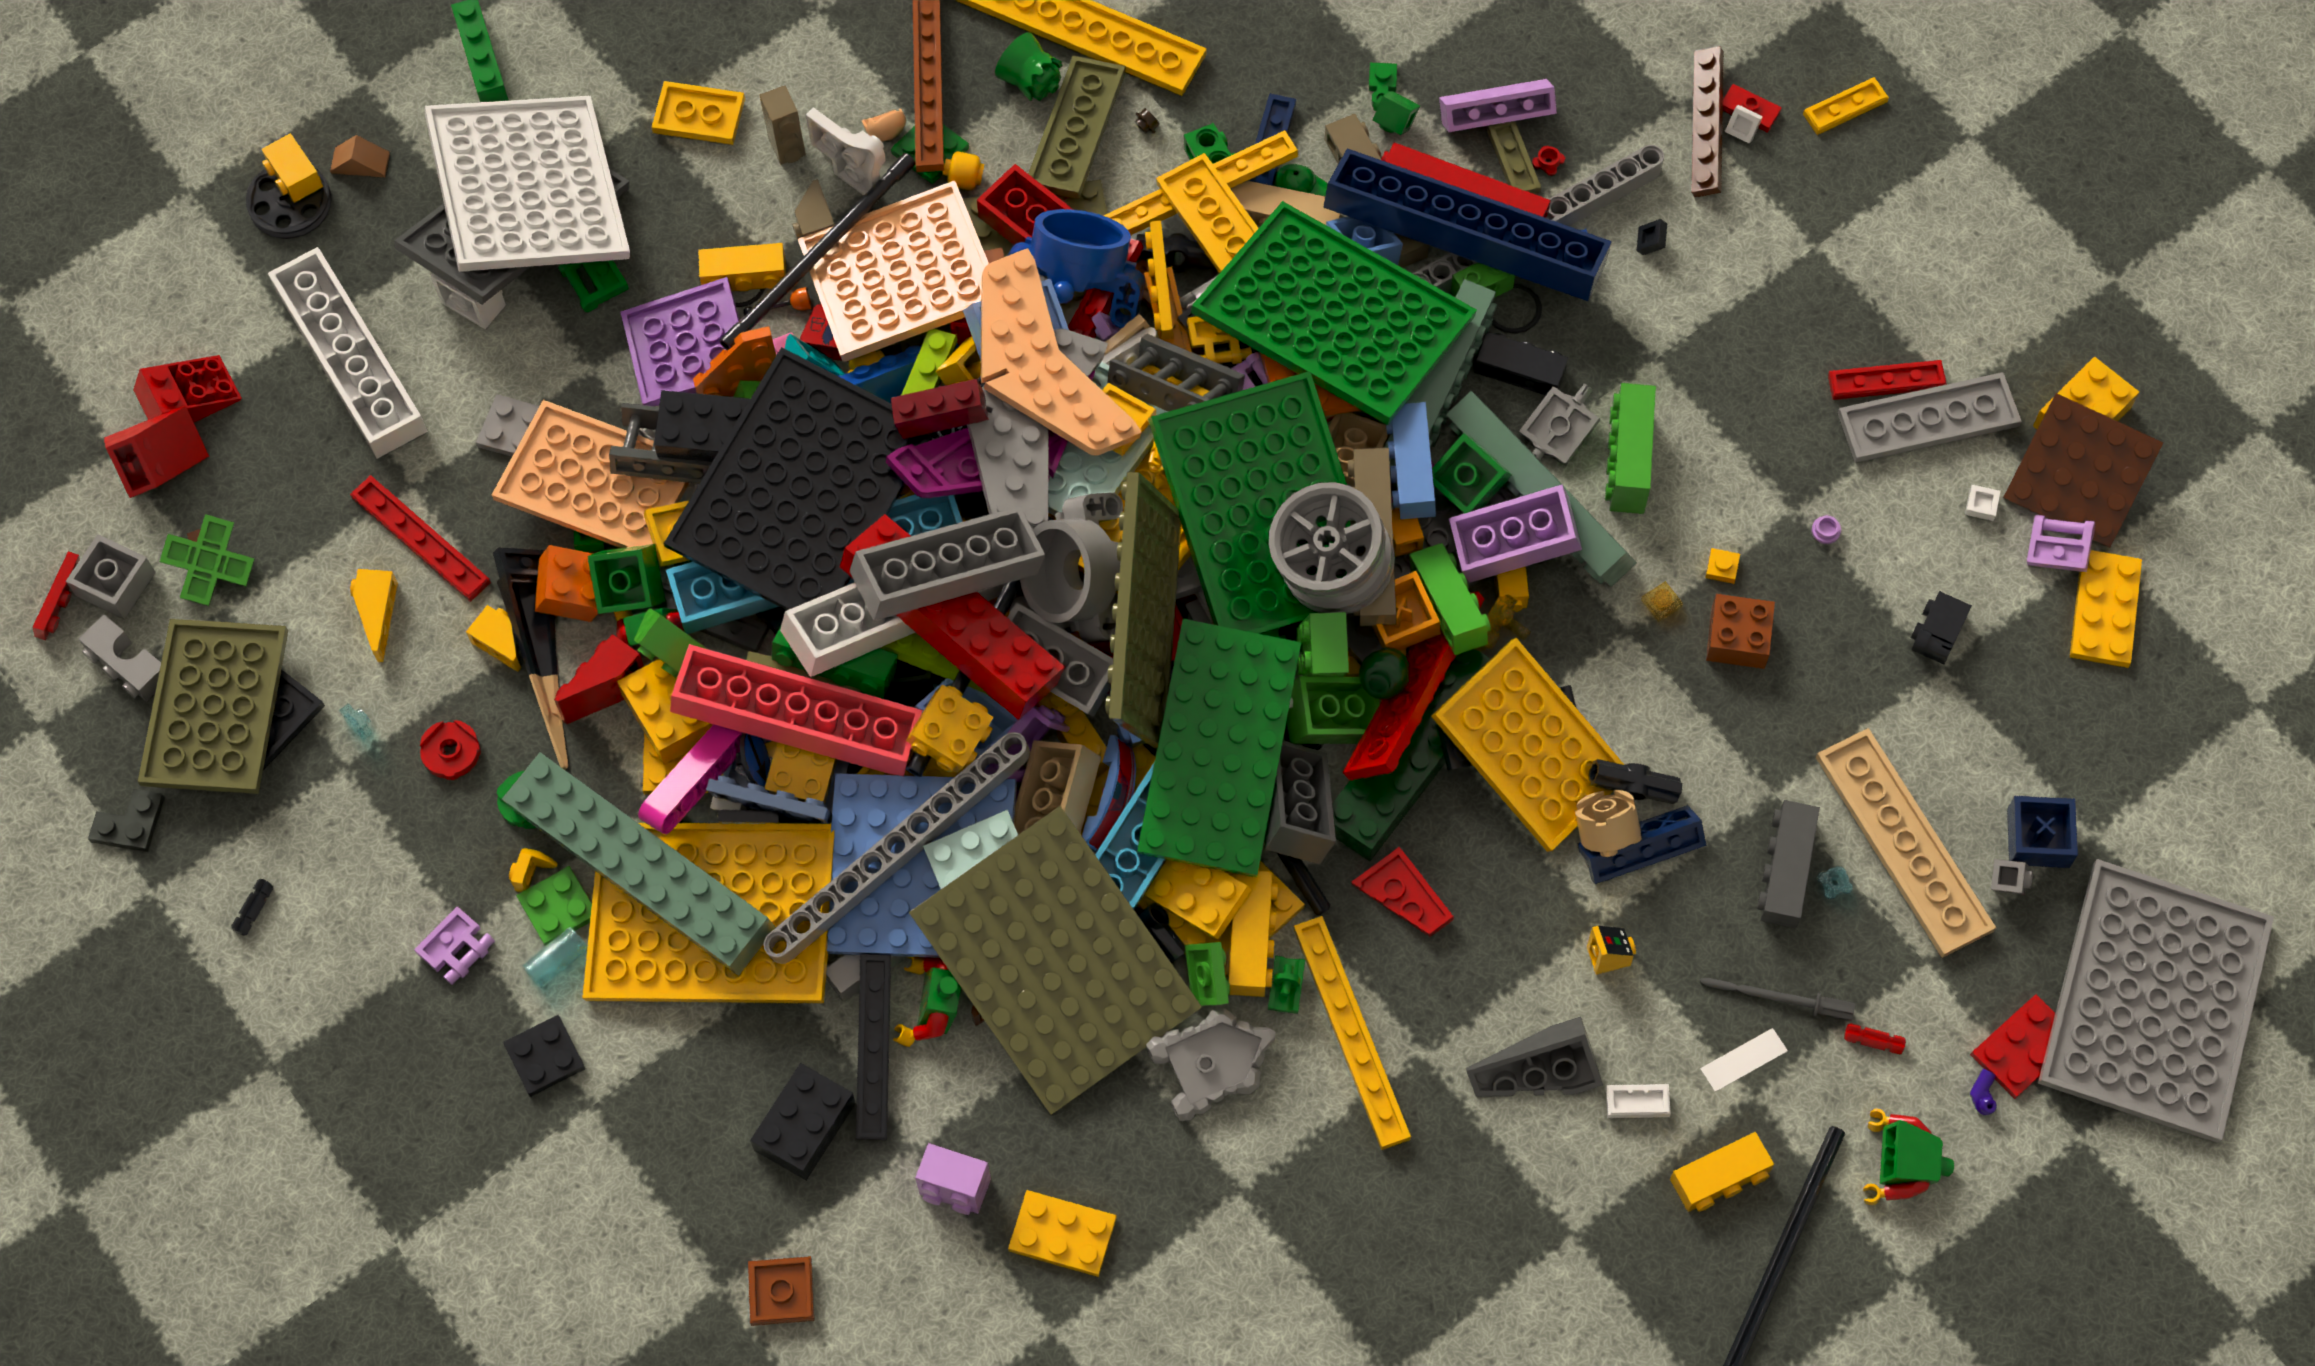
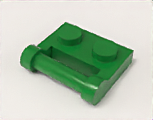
[558,260,629,312]

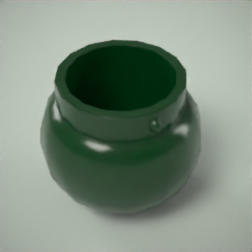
[1359,647,1409,700]

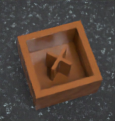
[1706,594,1775,669]

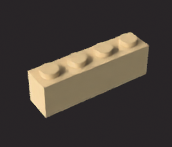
[1232,181,1343,226]

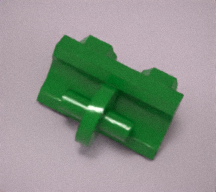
[1268,955,1305,1014]

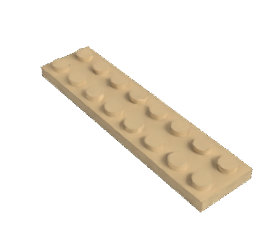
[1816,728,1996,958]

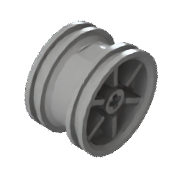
[1269,482,1395,614]

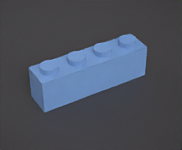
[1386,402,1436,519]

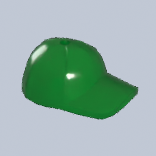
[1273,164,1328,196]

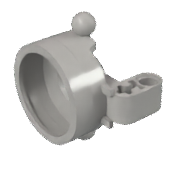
[1020,493,1123,643]

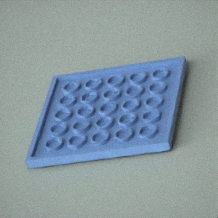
[827,773,1017,958]

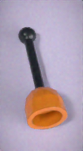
[743,287,812,316]

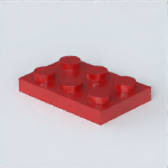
[1970,994,2055,1099]

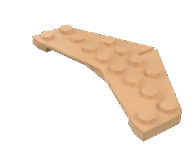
[981,248,1142,455]

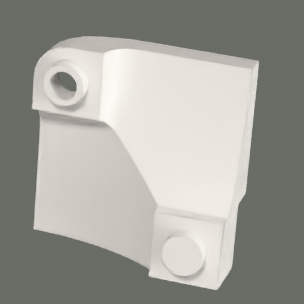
[806,107,886,195]

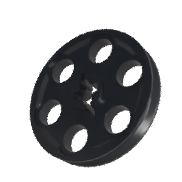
[246,167,332,239]

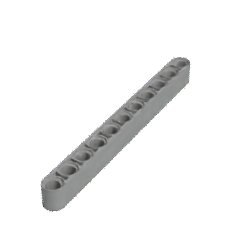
[1412,145,1664,293]
[764,732,1030,964]

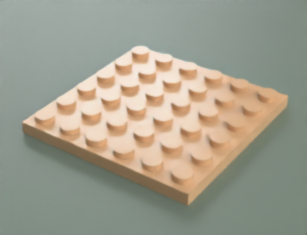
[798,181,989,362]

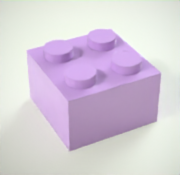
[915,1143,991,1215]

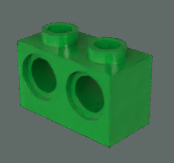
[1184,123,1235,164]

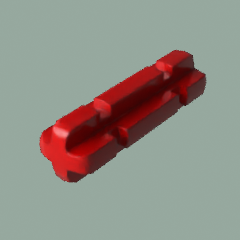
[1844,1023,1906,1055]

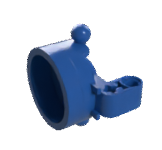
[1007,209,1145,328]

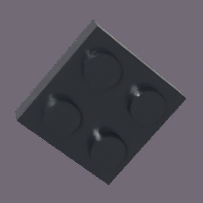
[503,1014,586,1097]

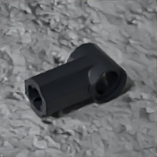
[1137,903,1185,963]

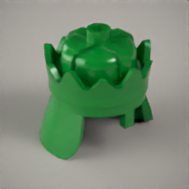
[995,32,1063,101]

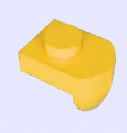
[509,848,558,892]

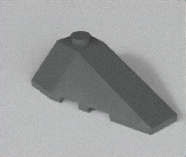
[1466,1017,1603,1097]

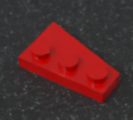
[1351,847,1454,937]

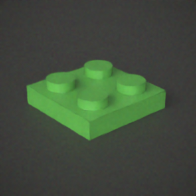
[516,866,592,947]
[1185,942,1230,1006]

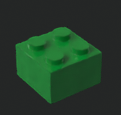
[1432,433,1512,513]
[587,544,665,614]

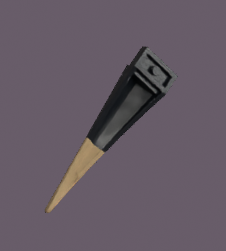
[493,547,568,770]

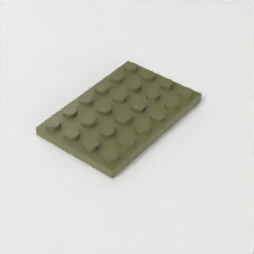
[138,619,288,794]

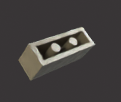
[759,85,806,165]

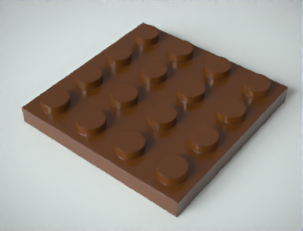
[2003,393,2163,548]

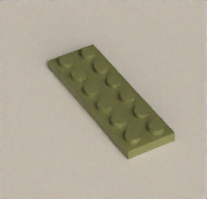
[1028,56,1126,199]

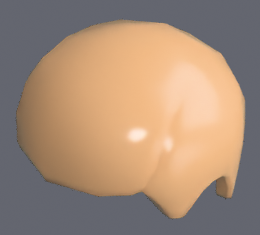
[862,109,906,142]

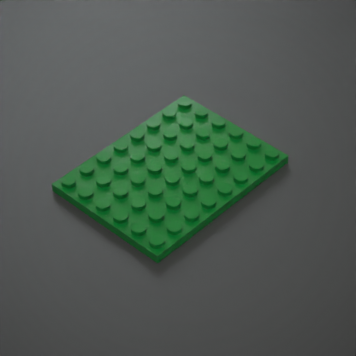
[1191,201,1477,425]
[1148,371,1350,634]

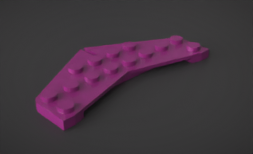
[886,370,1095,498]

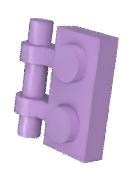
[414,907,495,985]

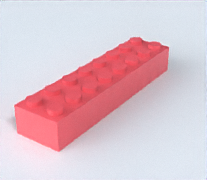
[670,644,923,776]

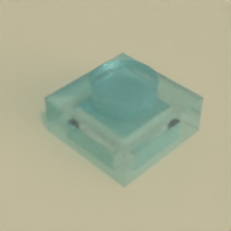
[339,703,372,741]

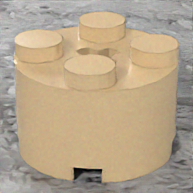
[1575,790,1642,857]

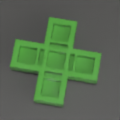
[159,514,255,606]

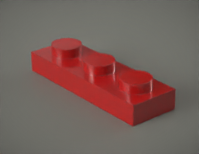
[32,551,80,641]

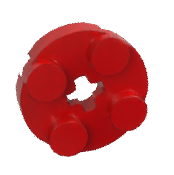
[420,720,481,780]

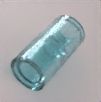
[522,927,587,989]

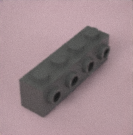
[1757,800,1820,928]

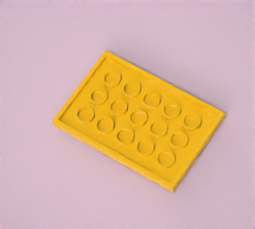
[1431,638,1624,852]

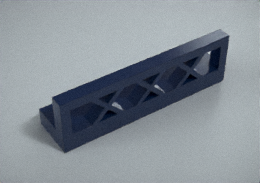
[1577,805,1707,884]

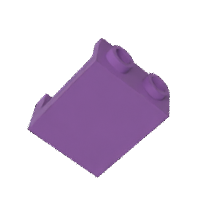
[990,704,1070,783]

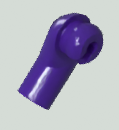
[1970,1069,1997,1115]

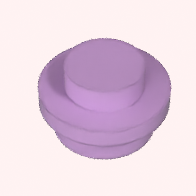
[1811,515,1841,544]

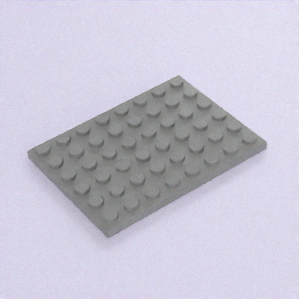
[2038,859,2274,1143]

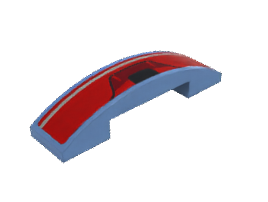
[1082,735,1136,853]

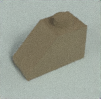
[792,179,835,240]

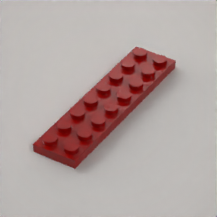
[1343,591,1485,780]

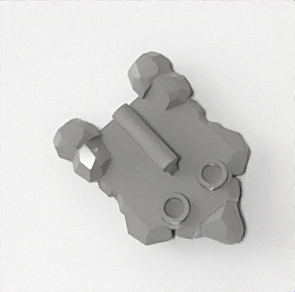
[1146,1008,1276,1121]

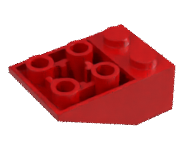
[133,355,242,422]
[104,405,209,498]
[554,634,644,724]

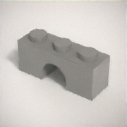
[78,614,161,702]

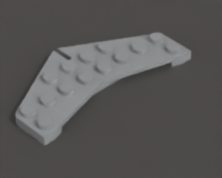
[967,329,1108,530]

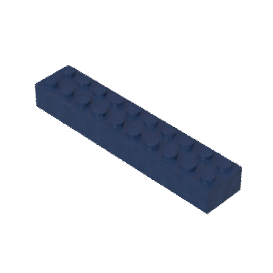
[1323,148,1612,301]

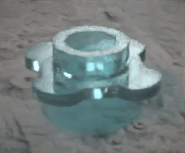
[1817,866,1853,899]

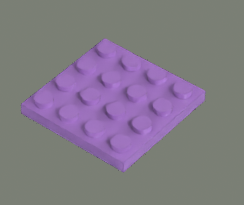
[621,277,740,406]

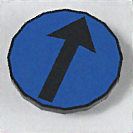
[736,733,770,787]

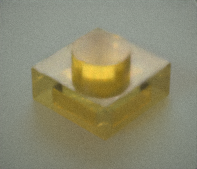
[1641,581,1683,622]

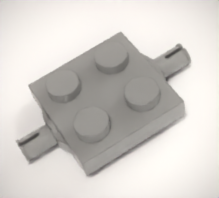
[1519,384,1600,466]

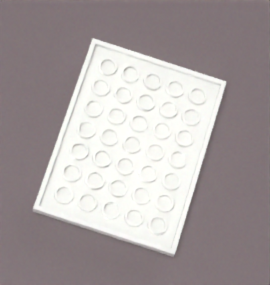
[425,96,630,272]

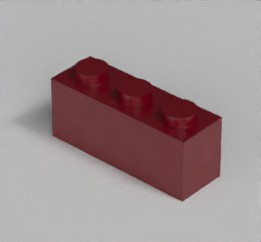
[891,379,989,439]

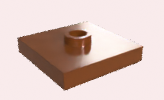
[748,1256,815,1326]

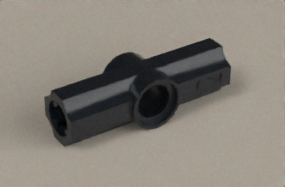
[1136,233,1217,270]
[1588,759,1683,804]

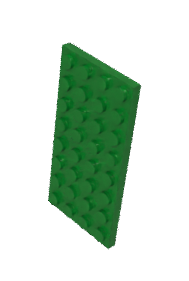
[1137,619,1301,877]

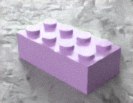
[1449,485,1582,583]

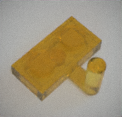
[1475,594,1531,652]

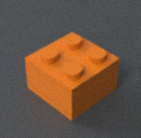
[535,545,598,622]

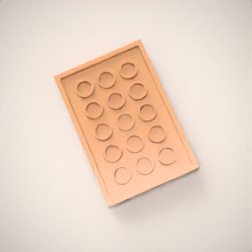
[492,400,689,548]

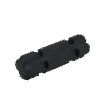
[231,879,273,936]

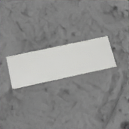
[1700,1028,1788,1091]

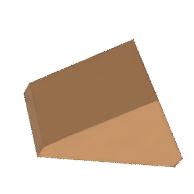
[330,135,390,177]

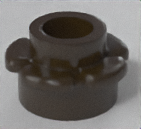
[1135,108,1160,134]

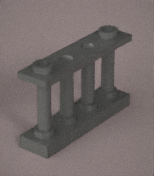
[1107,334,1245,412]
[609,403,712,484]

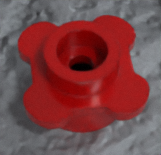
[1532,146,1565,176]

